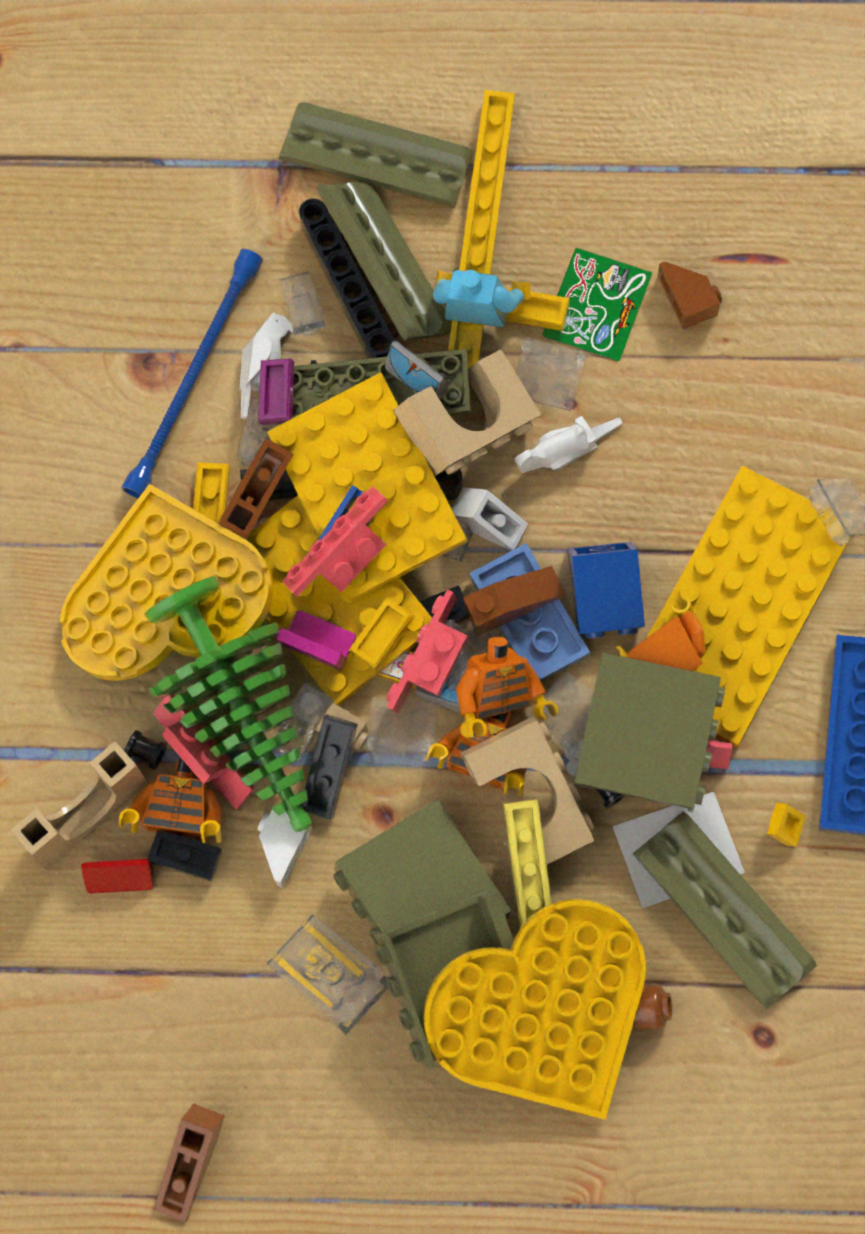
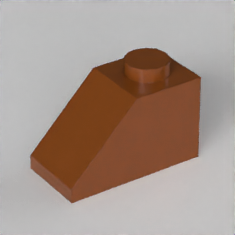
[657,262,722,330]

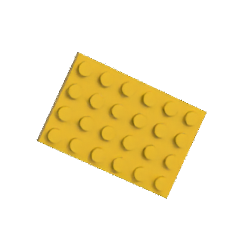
[267,372,468,602]
[243,496,432,706]

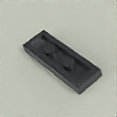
[301,714,358,820]

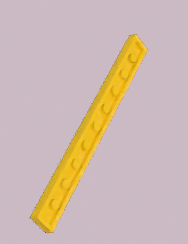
[448,90,515,369]

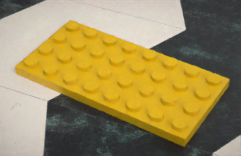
[646,466,857,748]

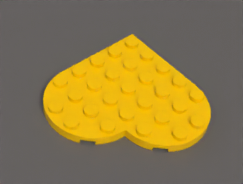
[59,484,273,681]
[423,899,646,1120]

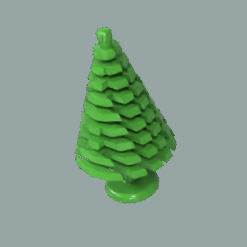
[145,576,312,832]

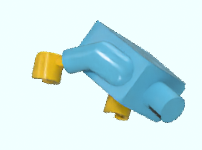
[433,270,531,327]

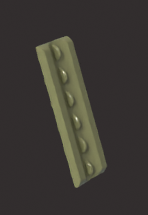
[279,102,473,208]
[316,181,452,341]
[280,349,471,425]
[633,811,818,1009]

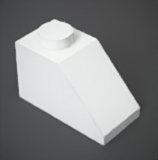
[452,487,528,551]
[257,806,312,888]

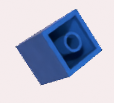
[567,542,645,638]

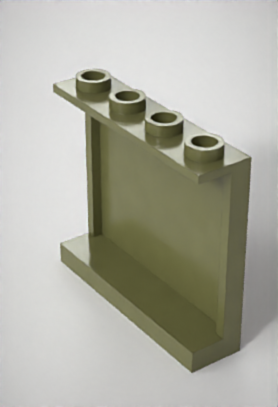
[574,652,725,812]
[333,799,511,945]
[375,890,514,1068]

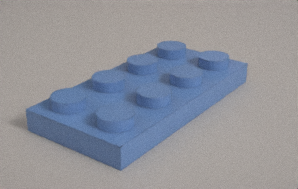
[469,543,590,682]

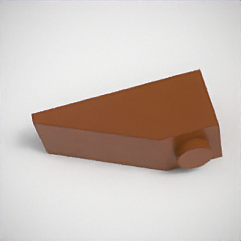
[218,438,294,539]
[463,566,566,636]
[153,1103,225,1222]

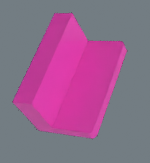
[277,610,356,671]

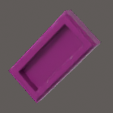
[258,358,295,425]

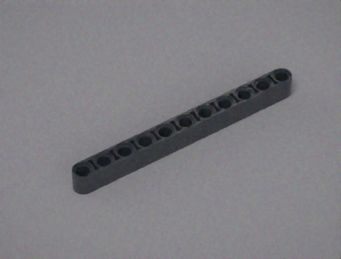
[299,198,463,500]

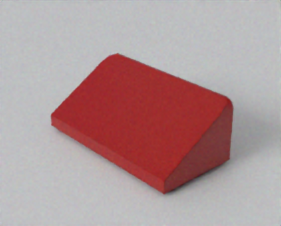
[81,859,153,894]

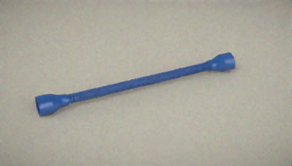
[121,248,263,499]

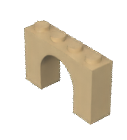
[393,349,541,476]
[460,718,595,865]
[10,741,148,870]

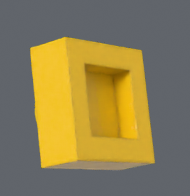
[766,802,806,847]

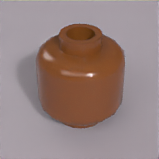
[632,985,672,1030]

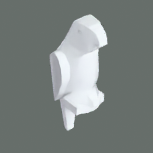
[239,313,293,419]
[514,416,623,473]

